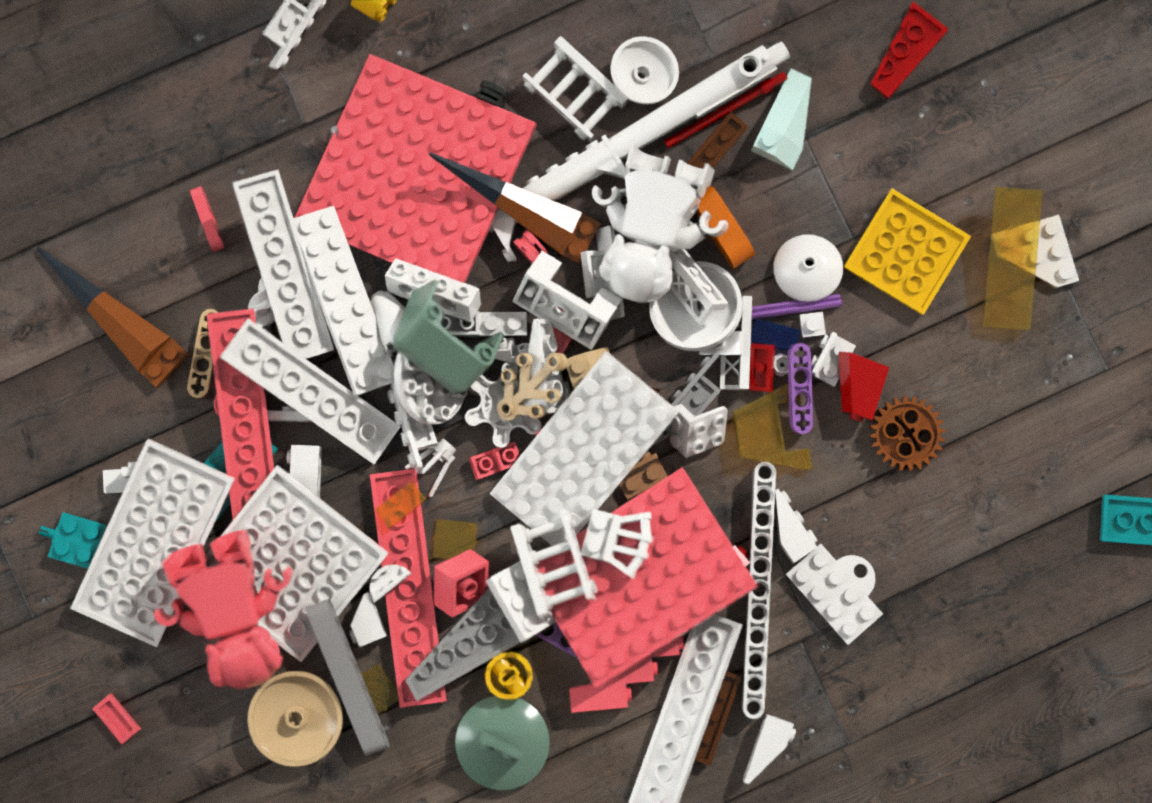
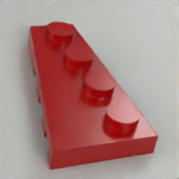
[871,2,948,100]

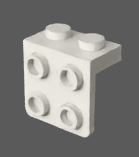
[670,404,728,458]

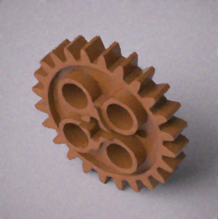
[869,396,946,471]

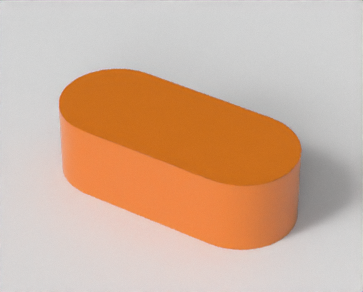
[695,185,756,269]

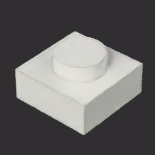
[799,312,826,338]

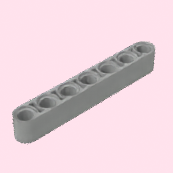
[306,599,389,756]

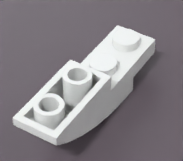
[440,311,527,337]

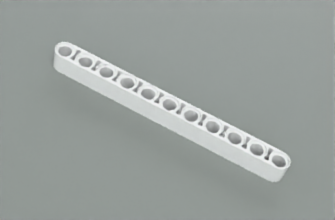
[741,462,776,719]

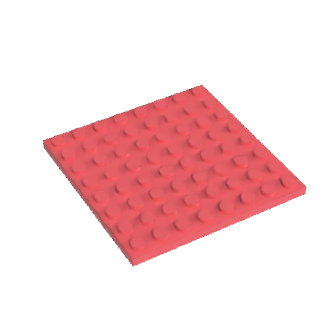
[295,54,537,283]

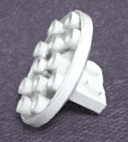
[394,352,468,424]

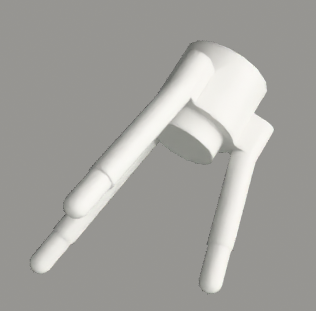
[405,438,456,498]

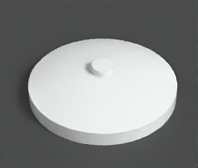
[649,261,743,351]

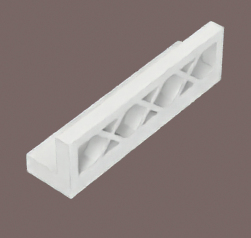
[669,249,728,324]
[719,296,752,391]

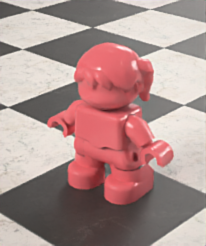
[154,529,293,690]

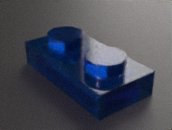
[751,318,801,353]

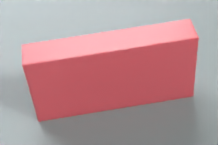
[92,693,141,745]

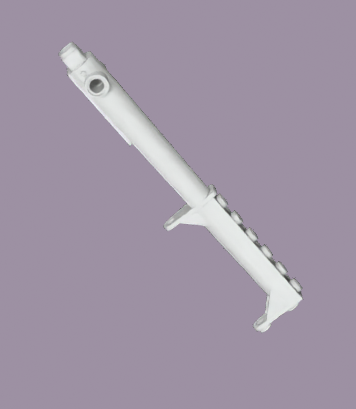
[489,42,791,263]

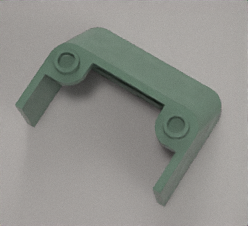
[393,279,504,394]

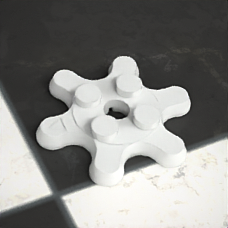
[465,362,541,448]

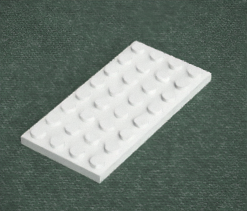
[490,351,679,546]
[70,439,235,647]

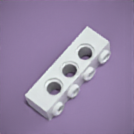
[385,258,481,322]

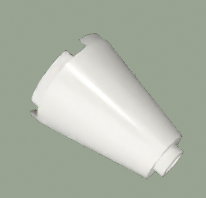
[370,290,405,357]

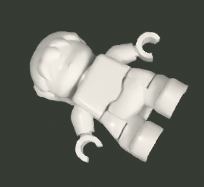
[592,145,728,303]

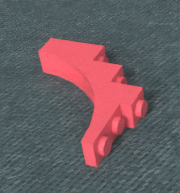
[569,636,684,713]

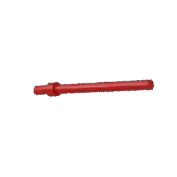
[664,71,788,149]

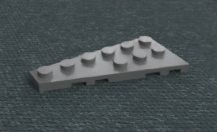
[405,588,520,701]

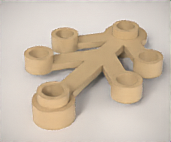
[497,353,567,421]

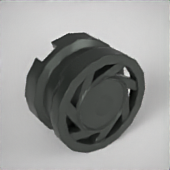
[474,80,511,109]

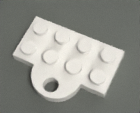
[785,543,883,645]

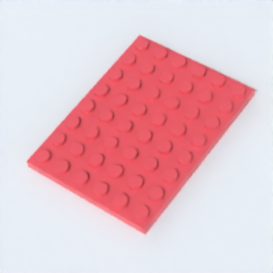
[537,467,758,689]

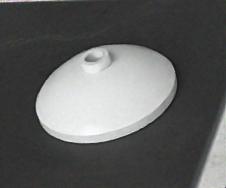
[610,37,679,104]
[773,235,843,302]

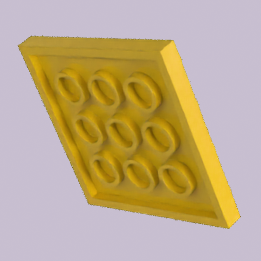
[843,189,971,316]

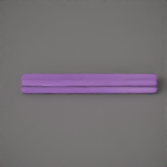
[751,294,842,320]

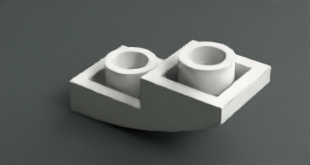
[495,337,529,364]

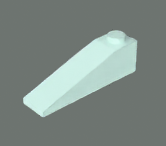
[751,69,812,170]

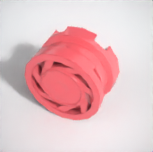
[513,230,548,264]

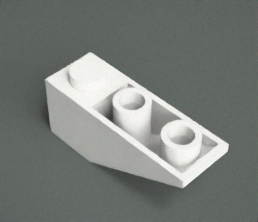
[774,489,818,563]

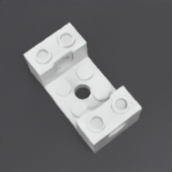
[512,251,622,350]

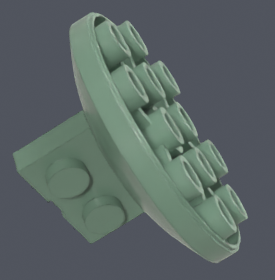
[455,696,550,790]

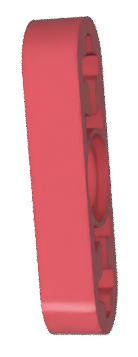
[190,186,225,252]

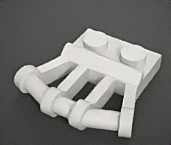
[581,509,653,579]

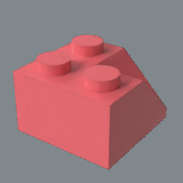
[434,549,489,617]

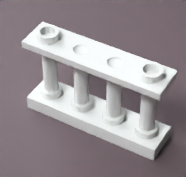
[523,36,628,142]
[511,508,597,619]

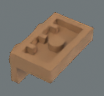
[619,452,668,500]

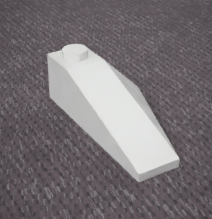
[521,319,571,416]

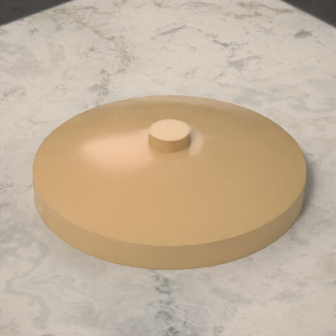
[248,671,343,767]

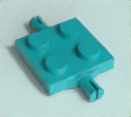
[39,512,108,569]

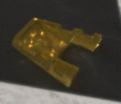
[732,380,812,470]

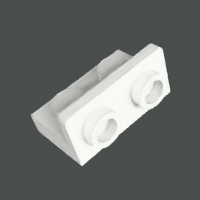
[811,332,856,387]

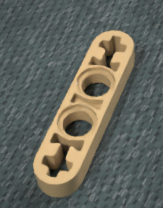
[187,309,218,399]

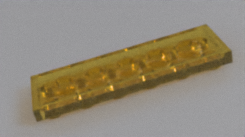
[982,187,1043,330]

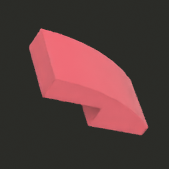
[468,442,520,480]

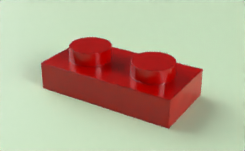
[748,343,775,392]

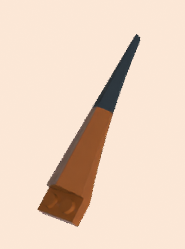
[428,153,601,264]
[37,247,190,388]

